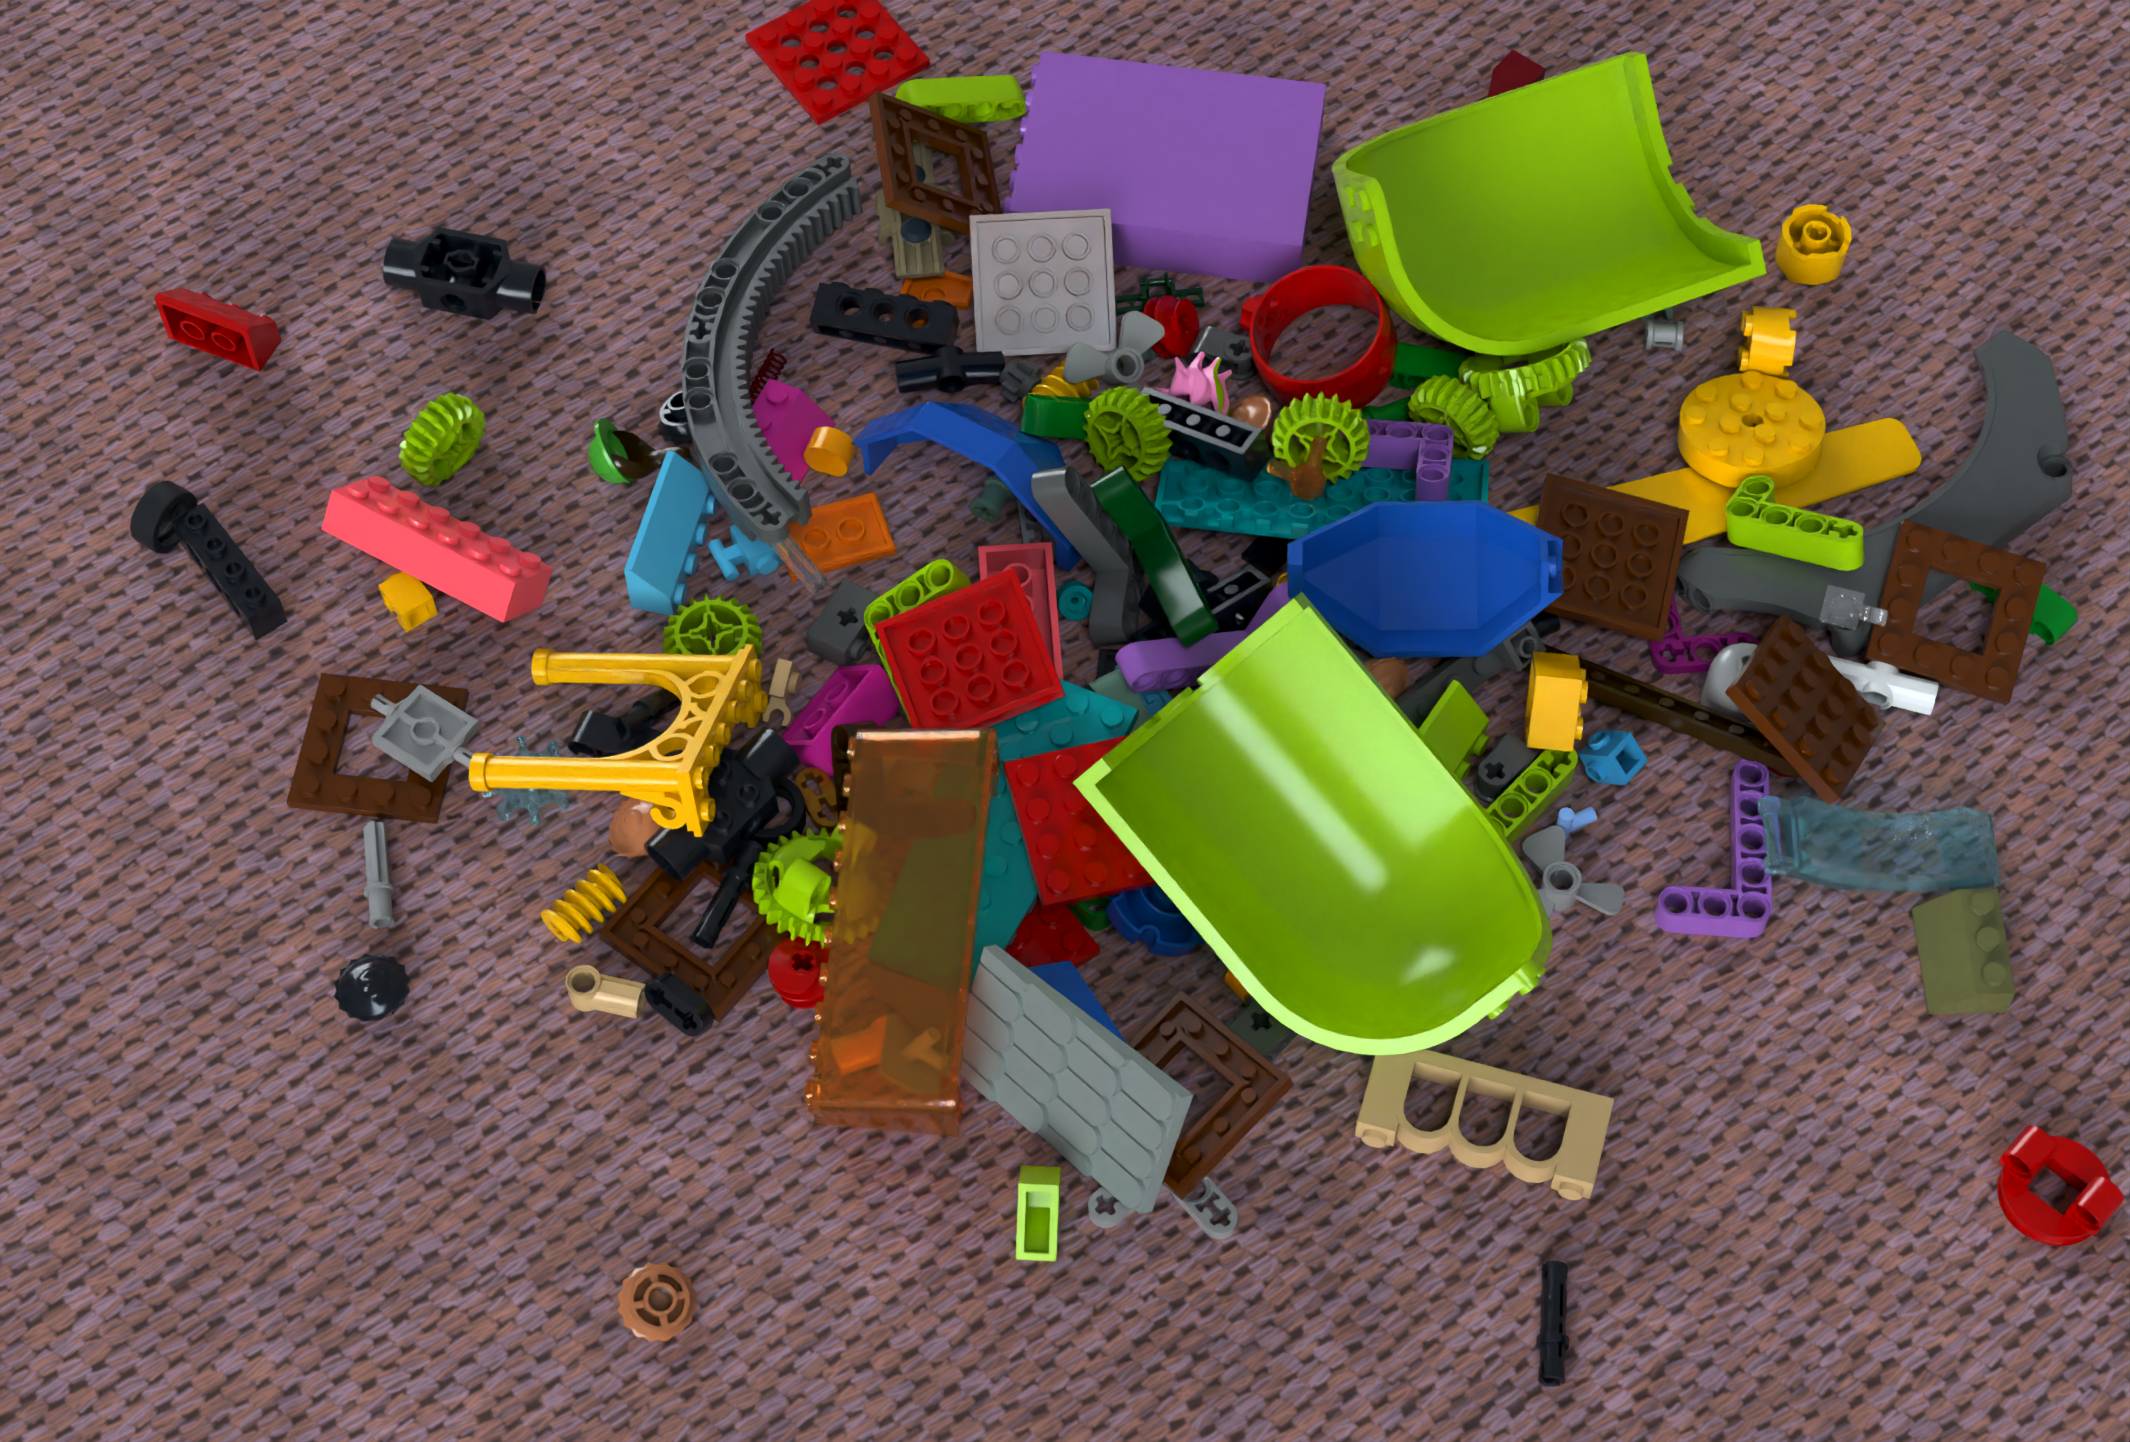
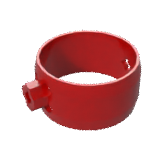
[1239,265,1397,410]

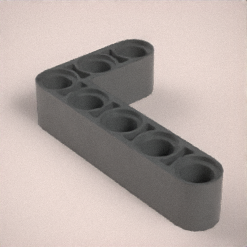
[1031,466,1146,647]

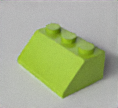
[1418,679,1490,783]

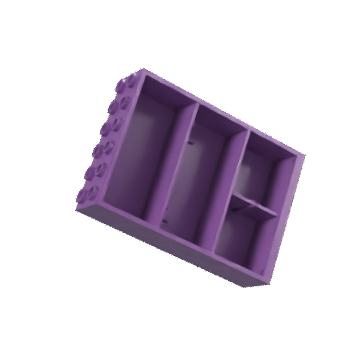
[1004,51,1326,284]

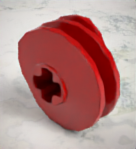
[1143,295,1199,359]
[768,936,839,1009]

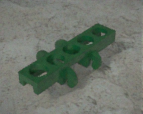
[1115,272,1205,316]

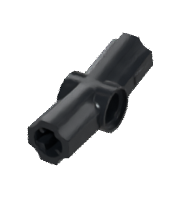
[895,346,1005,393]

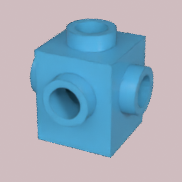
[1578,730,1648,785]

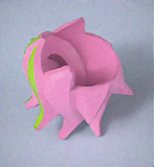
[1155,351,1232,416]

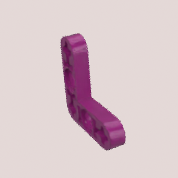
[1647,592,1759,675]

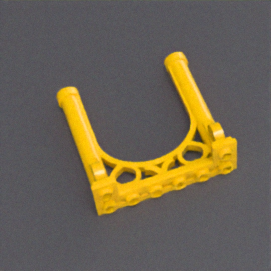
[469,644,768,837]

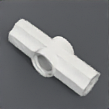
[1827,655,1939,715]

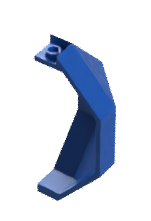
[851,401,1082,572]
[1287,500,1564,658]

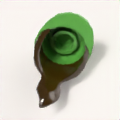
[588,418,694,483]

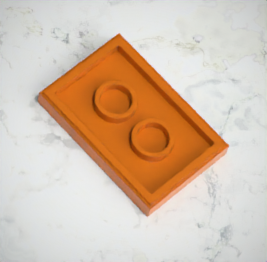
[780,491,896,582]

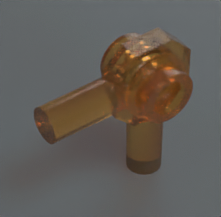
[1267,436,1328,501]

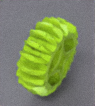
[1408,374,1500,460]
[1082,385,1173,482]
[1271,391,1371,486]
[398,392,486,487]
[662,593,763,659]

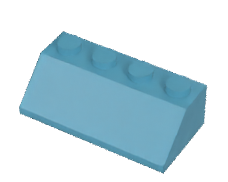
[624,450,719,615]

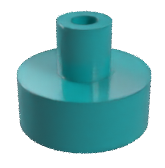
[1056,581,1093,620]

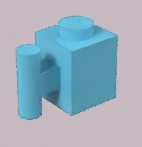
[708,524,784,581]

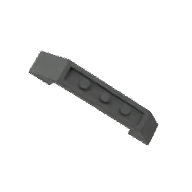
[1394,620,1546,729]

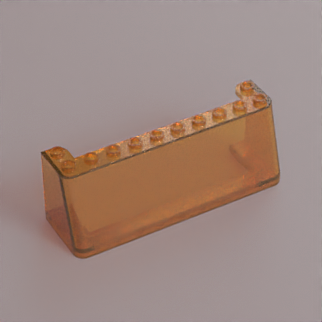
[805,727,1001,1137]

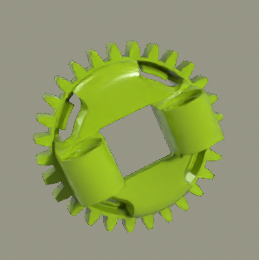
[1458,338,1592,433]
[752,815,895,949]

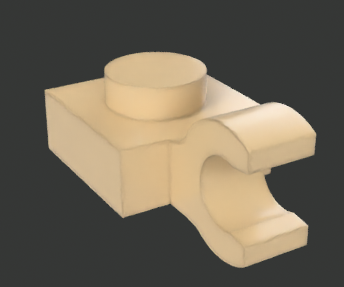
[763,658,802,728]

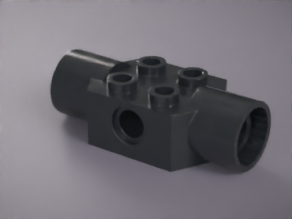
[383,227,546,320]
[644,727,801,883]

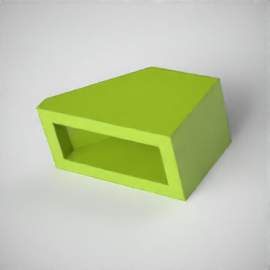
[1016,1165,1061,1261]

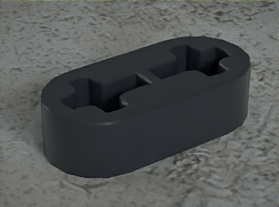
[644,972,714,1037]

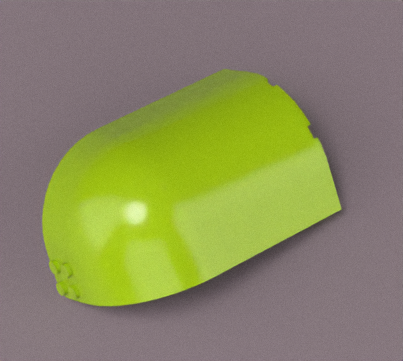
[1332,51,1767,356]
[1073,592,1553,1055]

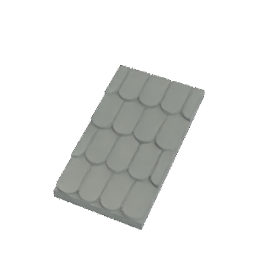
[950,945,1193,1214]

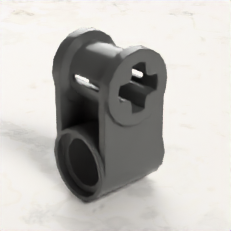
[1186,326,1257,381]
[1473,732,1540,803]

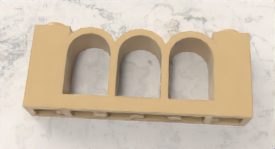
[1355,1049,1614,1200]

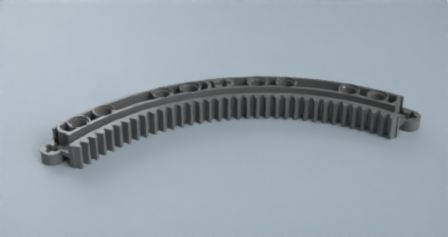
[681,152,863,544]

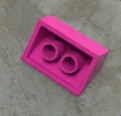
[752,378,836,484]
[780,664,901,777]

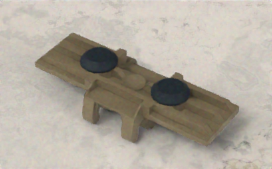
[875,142,956,279]

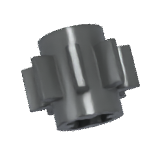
[999,359,1042,404]

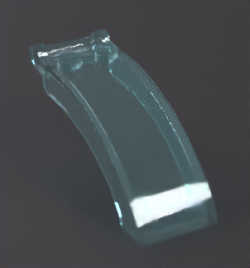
[1757,796,2000,893]

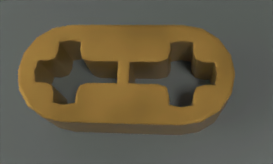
[795,767,839,833]

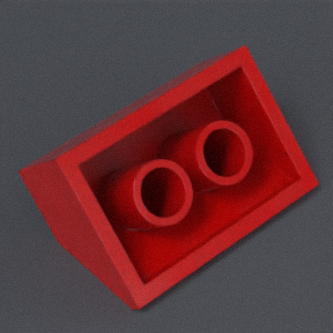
[154,288,281,372]

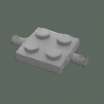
[371,684,480,782]

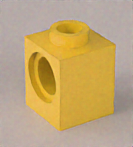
[378,571,438,633]

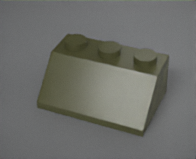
[1911,888,2016,1014]

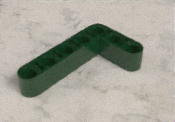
[1090,463,1220,649]

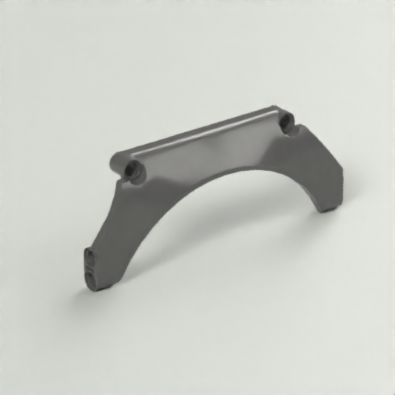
[1675,330,2073,657]

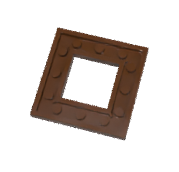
[868,91,1002,236]
[1863,519,2047,705]
[287,673,469,824]
[598,853,791,1023]
[1128,990,1294,1200]

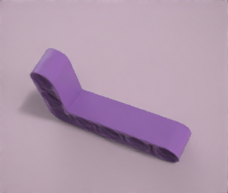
[1280,418,1454,501]
[1115,582,1292,693]
[1654,758,1772,938]

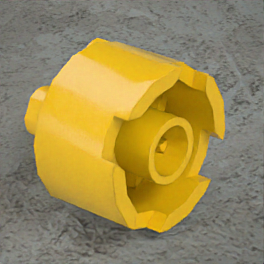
[1775,204,1852,285]
[1736,306,1796,380]

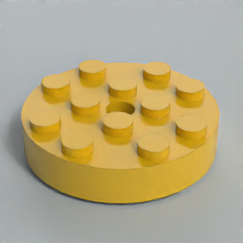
[1677,371,1826,489]

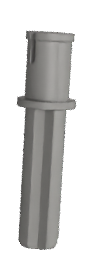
[363,820,395,929]

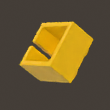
[1524,651,1588,752]

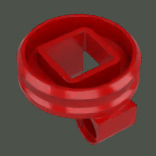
[1997,1125,2124,1246]

